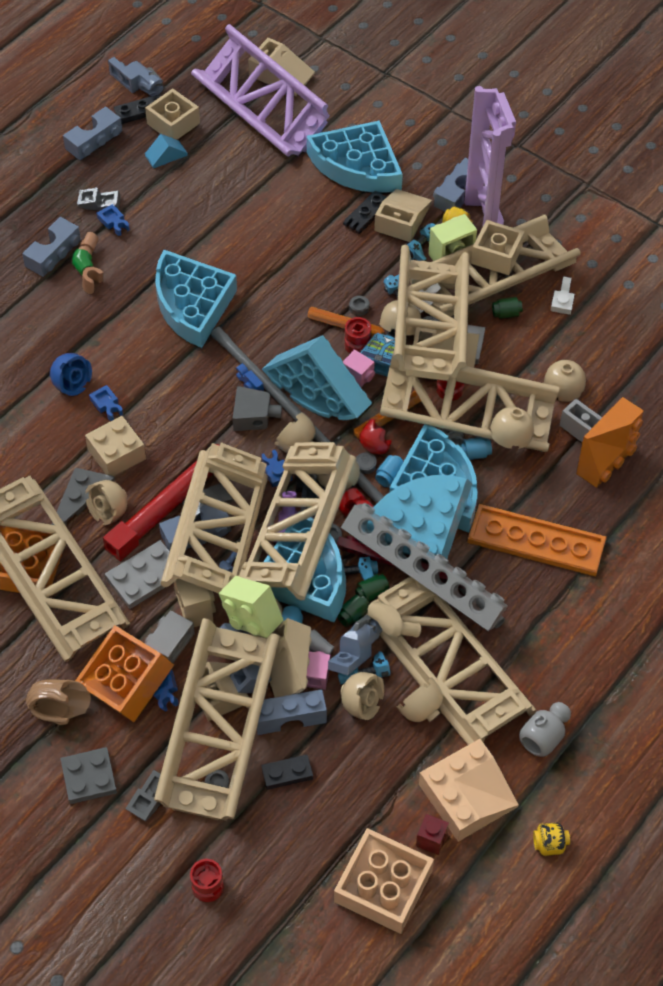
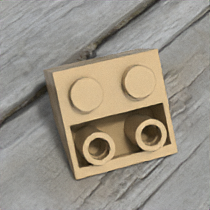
[187,662,248,721]

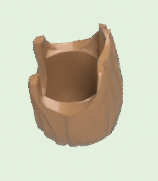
[26,679,91,725]

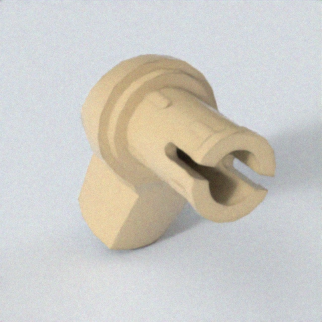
[368,602,421,638]

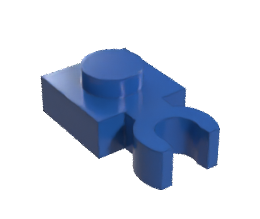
[97,204,130,236]
[236,363,264,391]
[89,385,123,421]
[262,450,292,487]
[153,670,178,712]

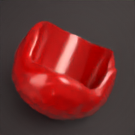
[359,419,392,455]

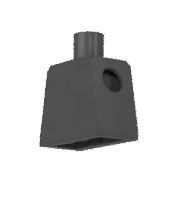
[233,386,282,431]

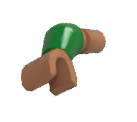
[72,232,104,294]

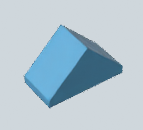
[145,134,187,169]

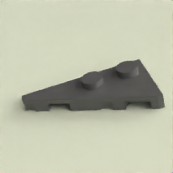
[51,468,115,526]

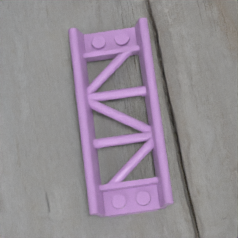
[191,24,330,156]
[464,86,516,226]

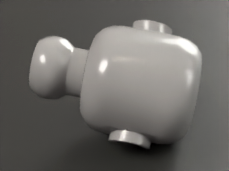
[519,702,571,757]

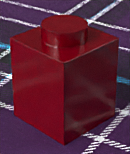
[416,814,449,855]

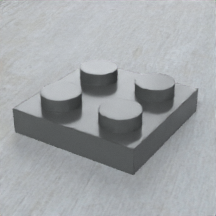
[60,747,117,804]

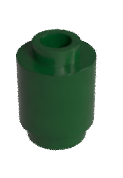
[492,297,523,319]
[355,574,390,602]
[337,595,370,627]

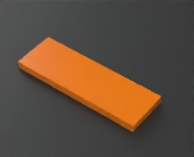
[467,504,606,577]

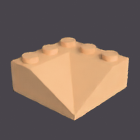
[419,739,519,842]
[334,828,434,934]

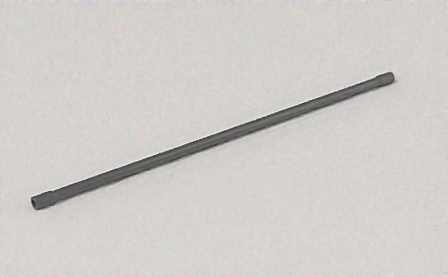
[211,327,505,628]

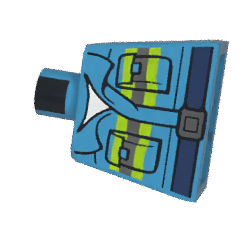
[360,330,395,377]

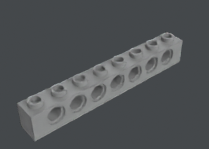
[341,503,508,631]

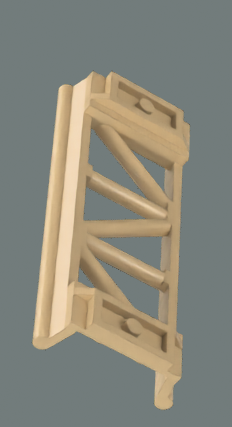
[410,215,580,317]
[394,245,469,381]
[379,351,559,452]
[239,442,356,600]
[160,443,268,593]
[0,476,130,662]
[365,576,537,745]
[154,618,280,821]

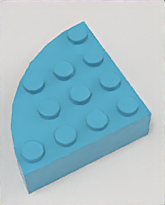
[306,121,403,192]
[156,250,237,348]
[262,335,372,420]
[390,424,477,533]
[367,475,473,562]
[264,512,346,622]

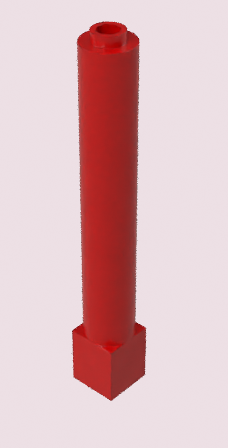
[103,444,220,562]

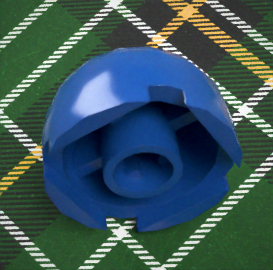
[50,353,92,396]

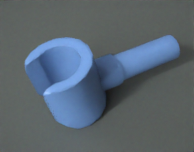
[219,552,237,572]

